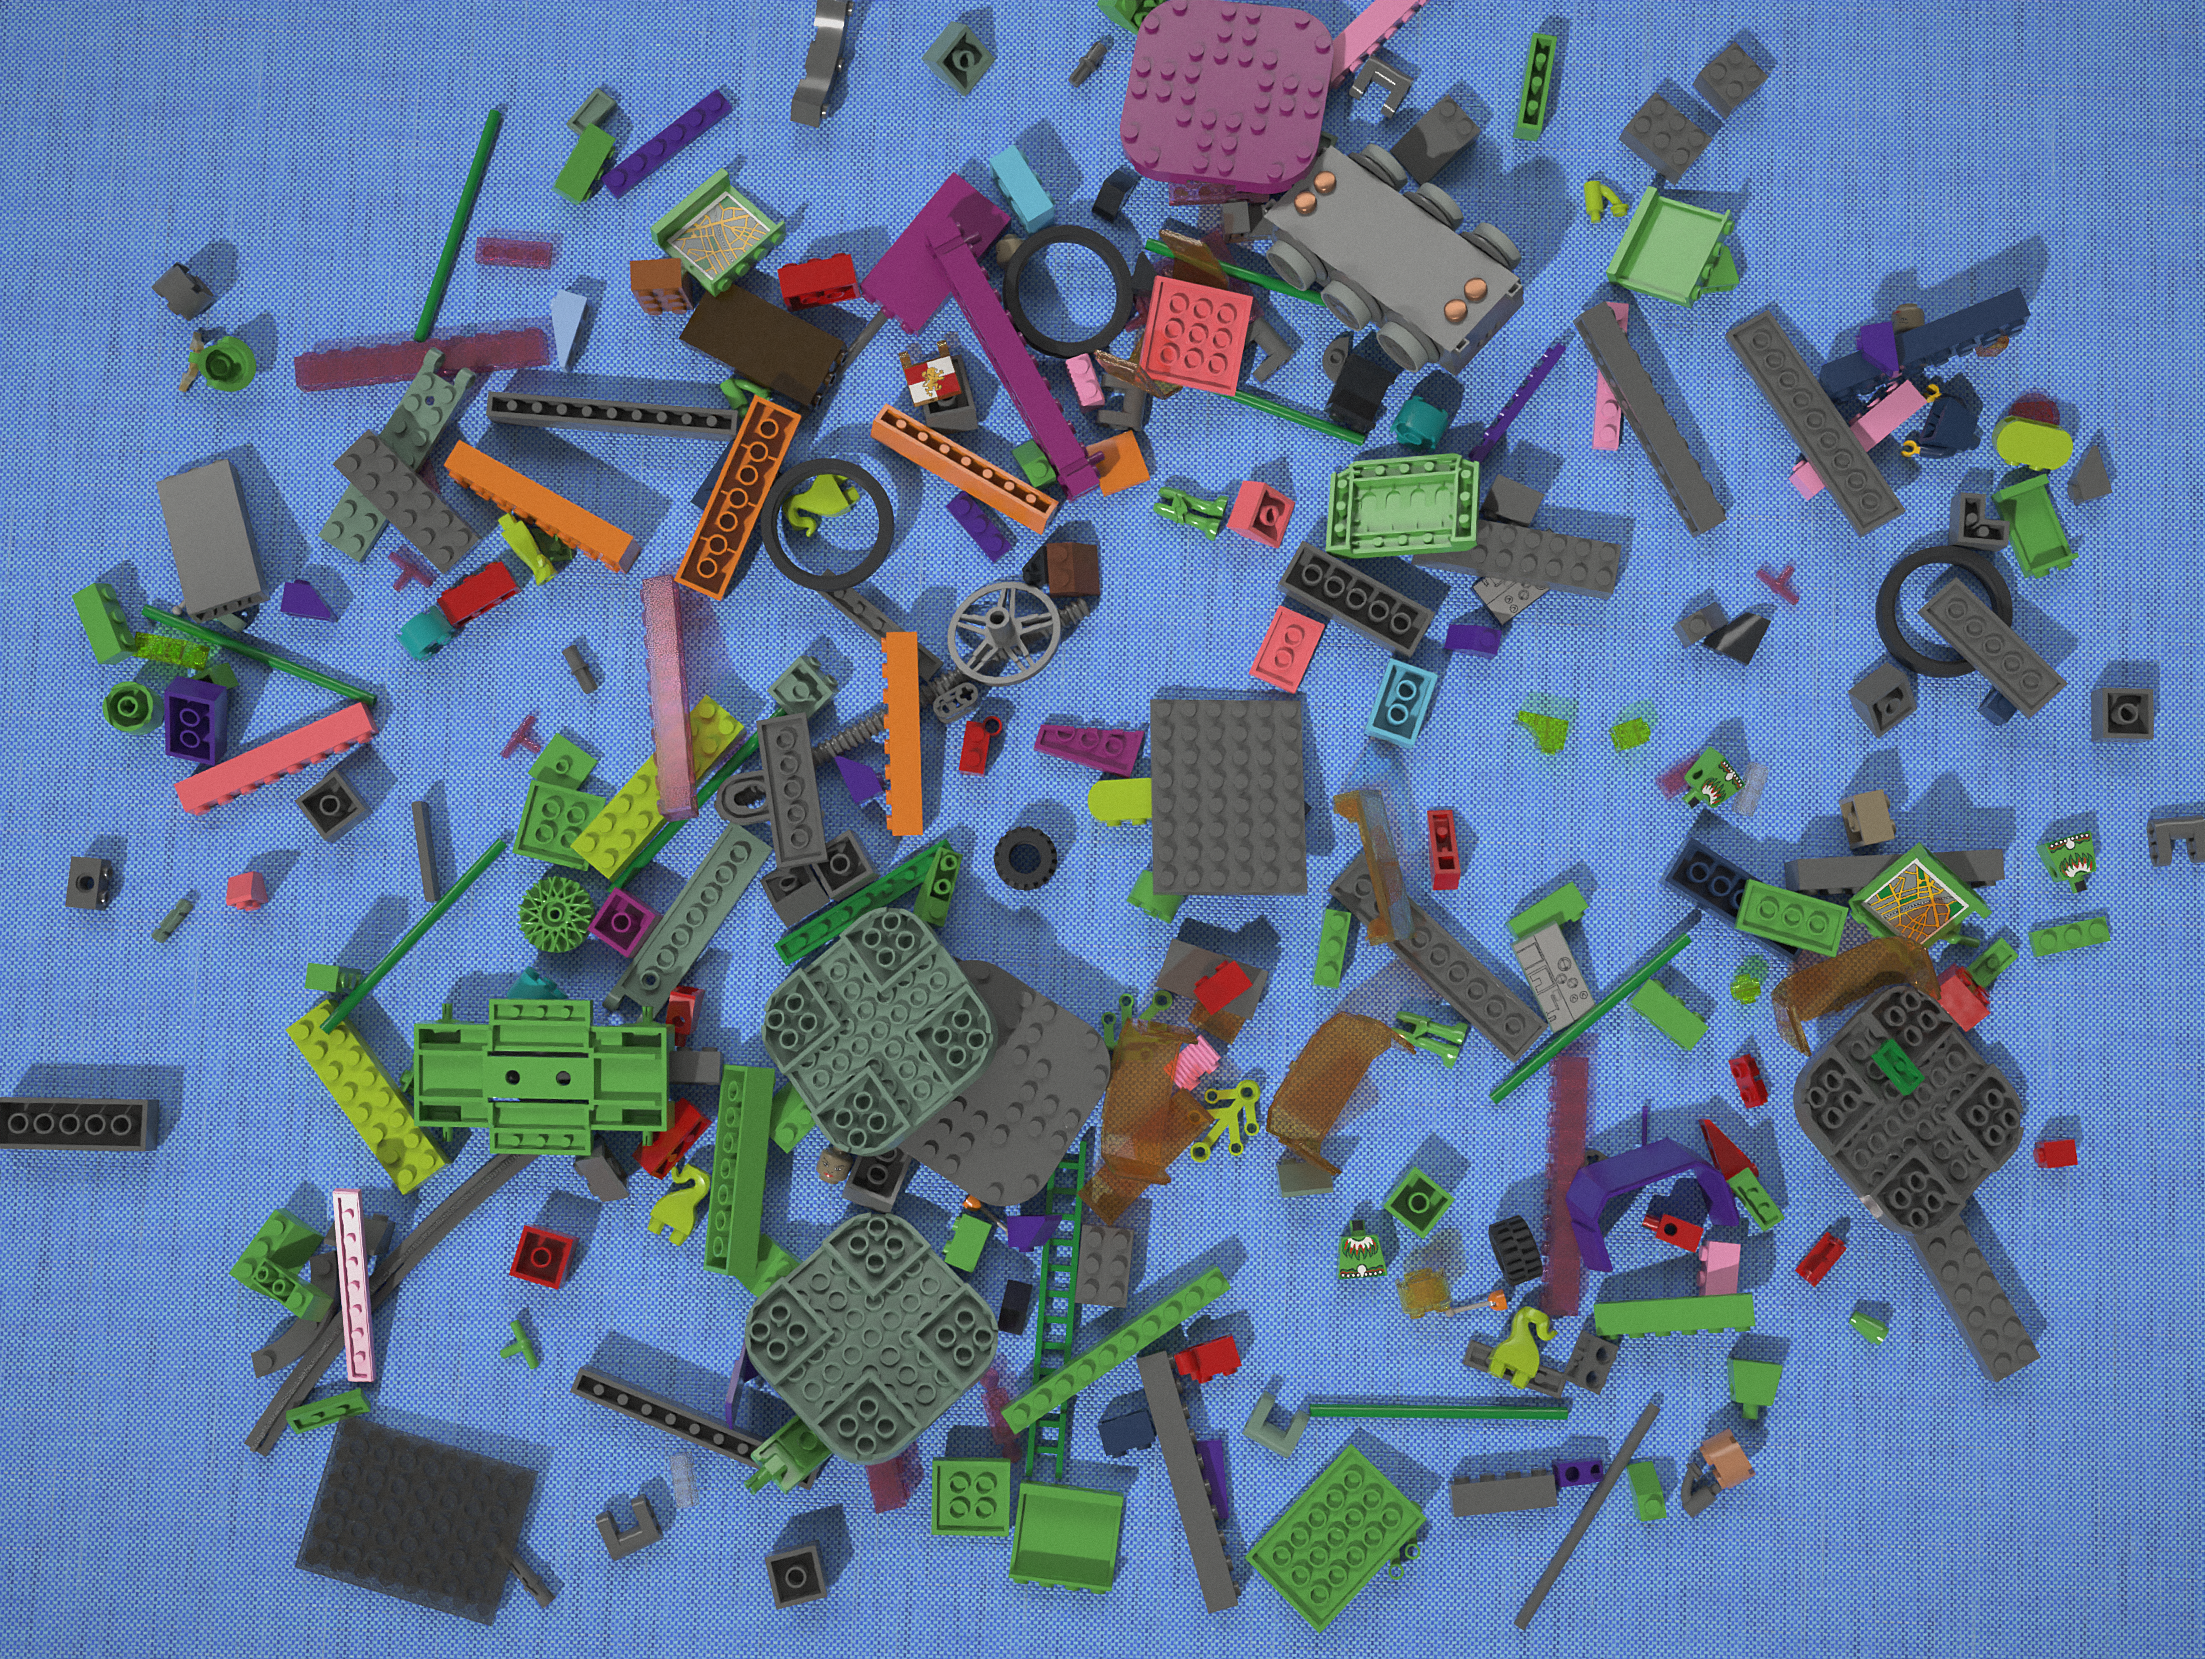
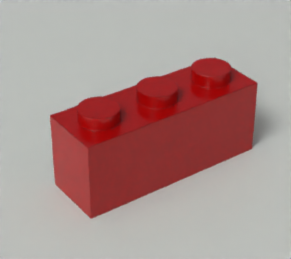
[436,561,522,629]
[631,1097,713,1180]

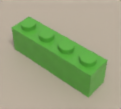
[1512,32,1557,142]

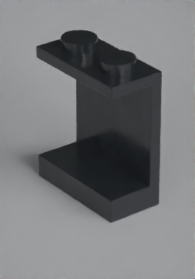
[1323,353,1397,433]

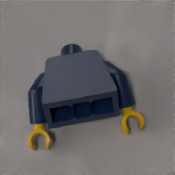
[1901,384,1981,459]

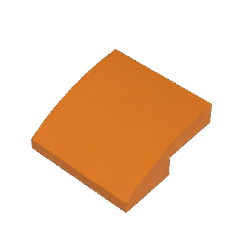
[1086,430,1150,497]

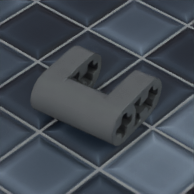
[1348,55,1414,119]
[1243,316,1296,384]
[1095,374,1149,432]
[933,683,981,724]
[2146,815,2205,867]
[595,1493,663,1561]

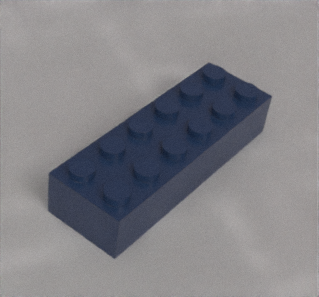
[1658,837,1804,964]

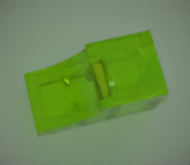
[1514,710,1569,756]

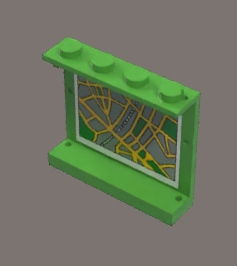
[650,167,786,297]
[1848,842,1992,971]

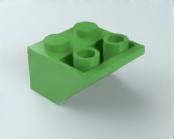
[1096,0,1166,35]

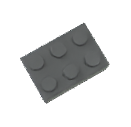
[1619,92,1713,186]
[1075,1223,1134,1308]

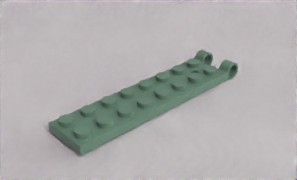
[318,347,477,563]
[602,822,774,1024]

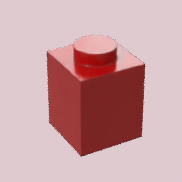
[2033,1138,2078,1168]

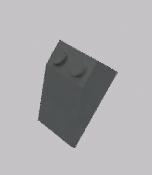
[1390,94,1481,186]
[913,354,978,436]
[841,1147,912,1215]

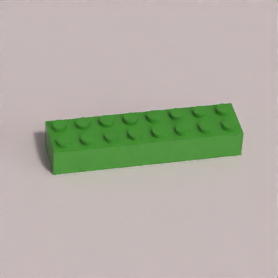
[703,1064,776,1276]

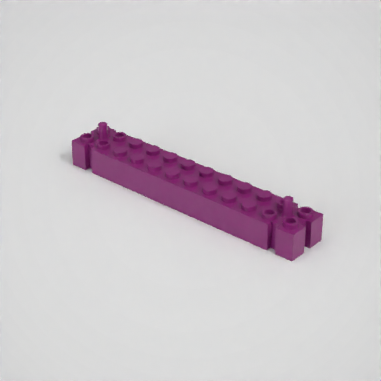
[924,217,1105,504]

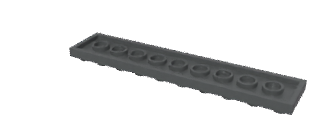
[1724,310,1906,538]
[1326,853,1549,1063]

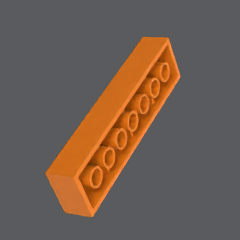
[674,395,803,601]
[444,440,641,574]

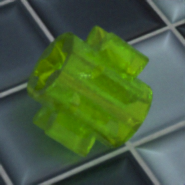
[1730,973,1761,1005]

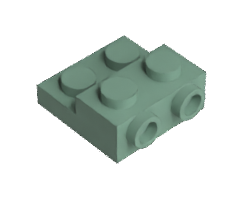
[767,655,840,721]

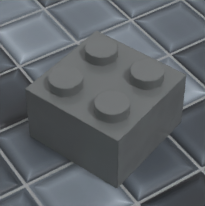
[1692,42,1769,120]
[2091,688,2154,743]
[294,770,374,843]
[812,829,881,902]
[764,1539,831,1610]

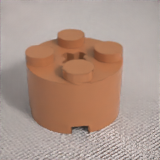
[1699,1428,1756,1489]

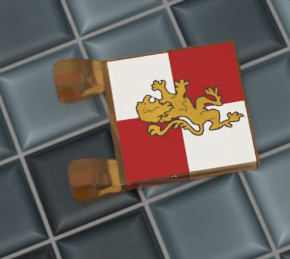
[898,339,962,407]

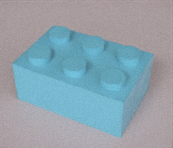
[989,145,1056,237]
[1363,658,1438,749]

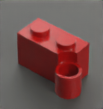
[959,716,1003,777]
[1174,1333,1242,1384]

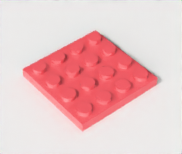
[1137,275,1253,397]

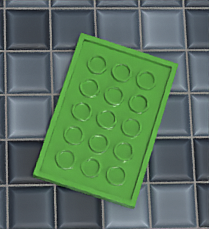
[1244,1443,1427,1634]

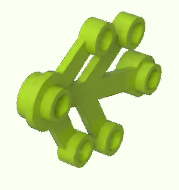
[1188,1079,1261,1163]

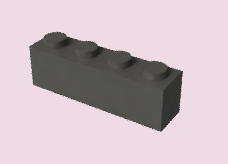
[1447,1467,1558,1517]

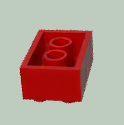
[777,253,861,313]

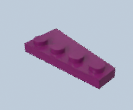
[1033,724,1144,779]

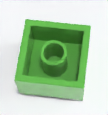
[1380,1165,1455,1239]

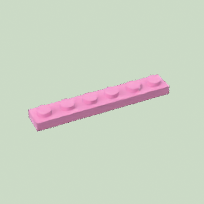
[1592,302,1629,451]

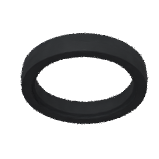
[1002,225,1133,359]
[761,458,895,592]
[1875,546,2013,678]

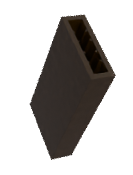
[679,283,848,413]

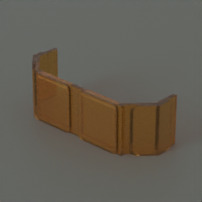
[1077,1087,1216,1227]

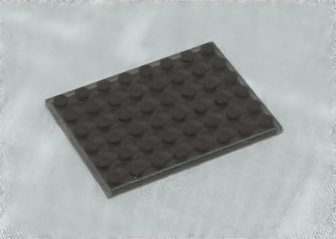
[294,1414,539,1626]

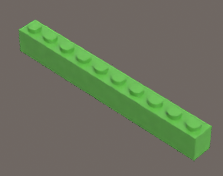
[999,1264,1231,1435]

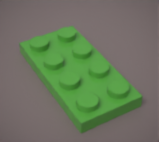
[1734,879,1849,958]

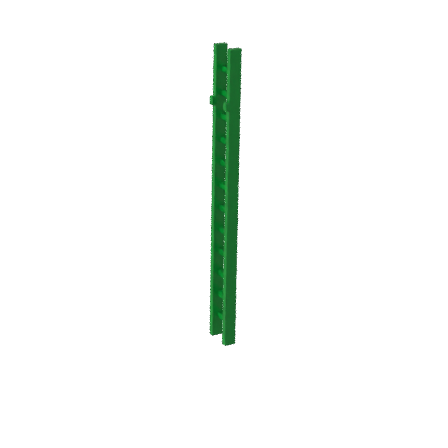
[1026,1141,1087,1479]

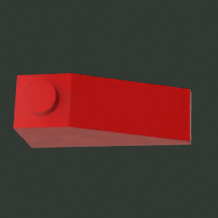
[1427,810,1461,890]
[1698,1118,1759,1193]

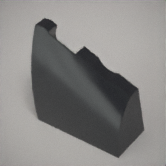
[1701,612,1771,666]

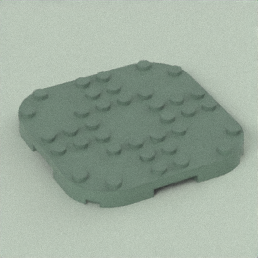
[761,907,998,1156]
[744,1212,998,1465]

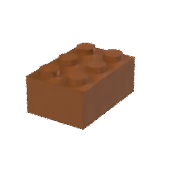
[630,258,694,316]

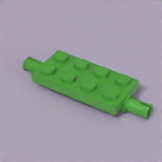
[744,1415,834,1495]

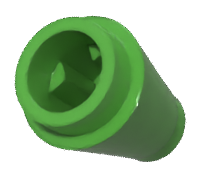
[1848,1310,1890,1346]

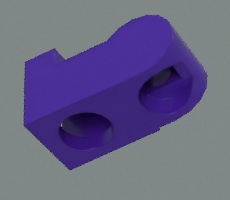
[1551,1458,1604,1487]

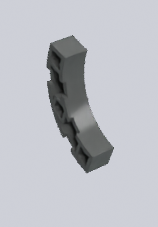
[790,0,855,128]
[251,1250,342,1378]

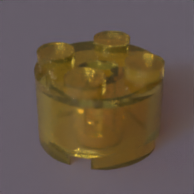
[1395,1267,1453,1319]

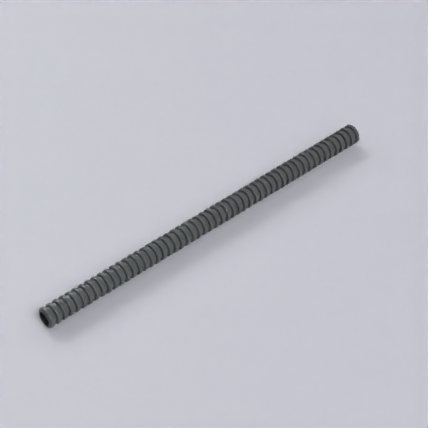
[714,597,1091,821]

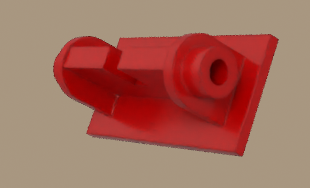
[1728,1053,1769,1109]
[1795,1231,1847,1287]

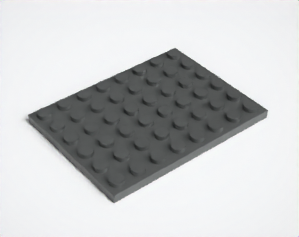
[1150,699,1307,896]

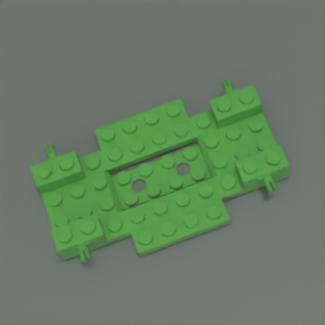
[414,998,675,1156]

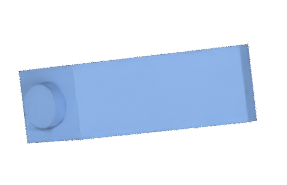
[550,289,592,374]

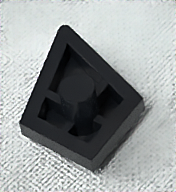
[1022,546,1049,589]

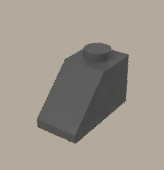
[2067,445,2113,506]
[1672,602,1729,649]

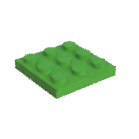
[512,779,606,872]
[931,1457,1011,1537]

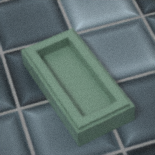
[566,87,617,137]

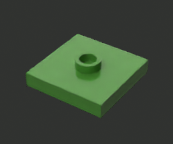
[528,733,599,791]

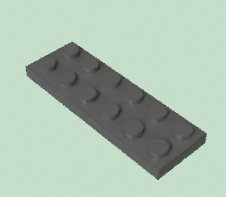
[1918,577,2068,720]

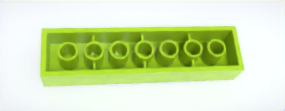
[570,694,747,883]
[285,999,453,1195]

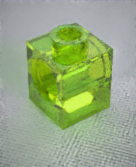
[1608,717,1651,753]

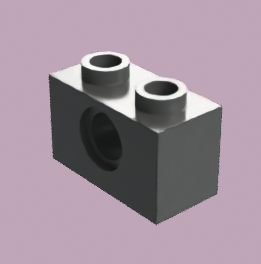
[65,856,113,911]

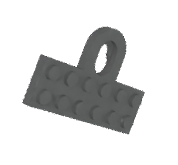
[716,712,829,870]

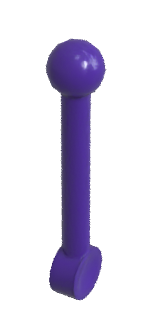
[1642,1106,1648,1146]

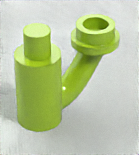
[1583,181,1629,224]

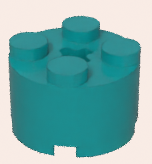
[1390,396,1449,453]
[395,606,456,662]
[506,966,569,999]

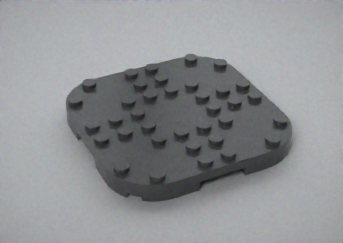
[897,960,1111,1206]
[1793,985,2024,1236]

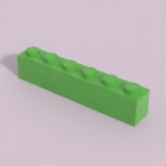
[1593,1292,1756,1340]

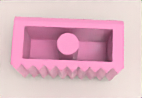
[1065,353,1105,413]
[1163,1034,1221,1091]

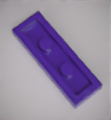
[1196,1438,1229,1519]

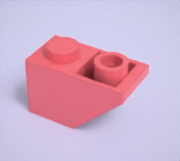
[226,871,269,912]

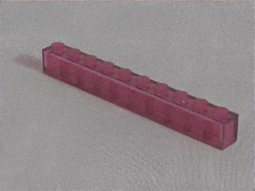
[294,327,550,393]
[640,574,699,822]
[1539,1056,1589,1316]

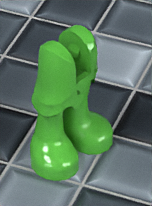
[1153,486,1229,541]
[1390,1011,1468,1069]

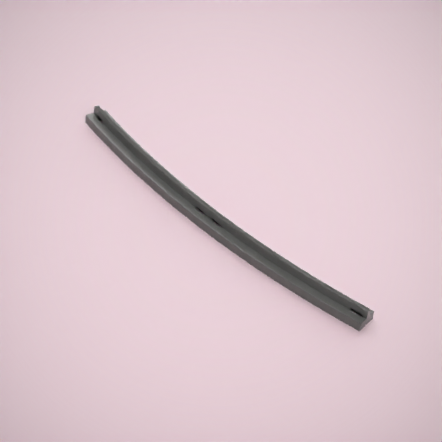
[244,1154,541,1457]

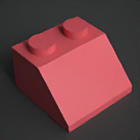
[1226,480,1295,548]

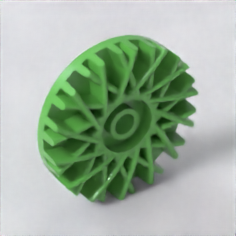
[517,876,595,953]

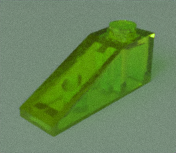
[132,632,210,672]

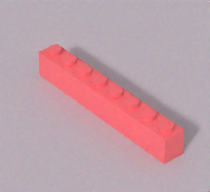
[174,702,379,816]

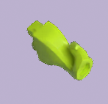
[781,474,861,537]
[498,512,558,587]
[647,1163,712,1246]
[1487,1306,1558,1390]

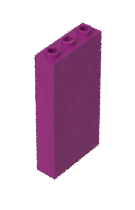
[860,172,1011,338]

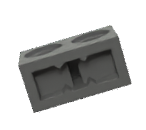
[1562,1330,1619,1395]

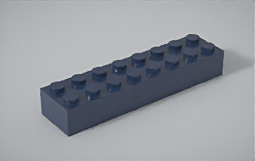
[1819,287,2031,405]

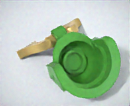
[178,331,256,393]

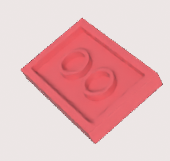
[1249,605,1325,694]

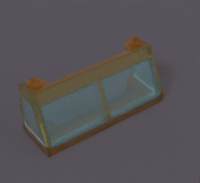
[1331,790,1417,950]

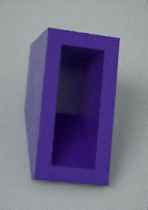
[1855,321,1899,378]
[280,579,338,622]
[1444,624,1502,660]
[834,756,886,806]
[1007,1214,1062,1252]

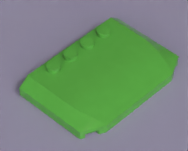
[1325,453,1481,559]

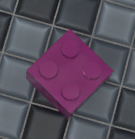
[587,887,664,958]

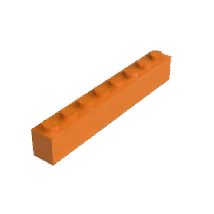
[870,403,1059,535]
[881,632,923,836]

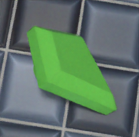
[531,528,573,563]

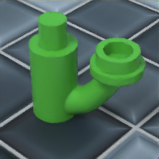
[720,378,772,419]

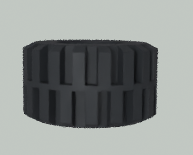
[993,826,1058,891]
[1488,1215,1543,1287]

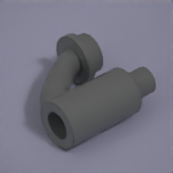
[1681,1461,1723,1518]

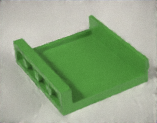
[1606,186,1735,309]
[1008,1479,1124,1594]

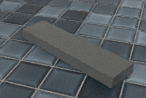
[411,801,441,903]
[1462,1339,1566,1399]

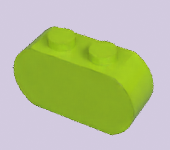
[1991,415,2073,472]
[1087,778,1152,827]

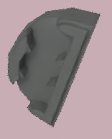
[1322,337,1349,384]

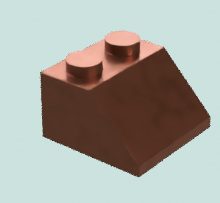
[1047,542,1100,599]

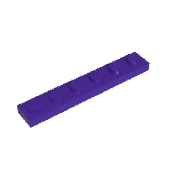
[601,89,733,200]
[1468,343,1566,464]

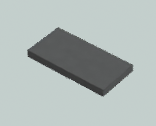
[1156,938,1268,1020]

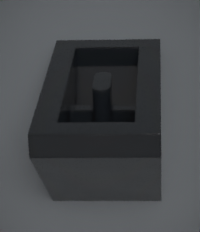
[1091,169,1138,224]
[1131,251,1159,299]
[998,1279,1033,1336]

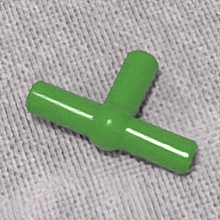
[1940,921,1980,948]
[500,1319,539,1369]

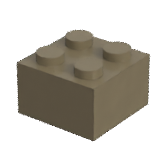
[1839,789,1896,849]

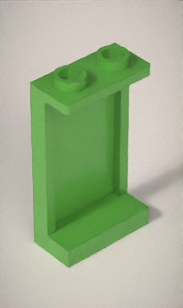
[1991,473,2079,579]

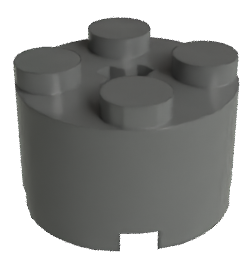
[151,261,215,321]

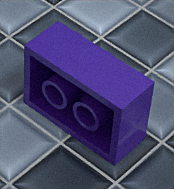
[164,676,227,766]

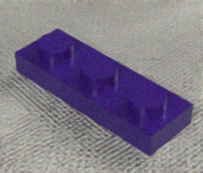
[945,491,1013,564]

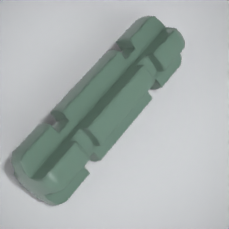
[151,898,193,943]

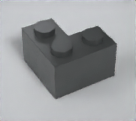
[1220,199,1272,244]
[1948,492,2010,552]

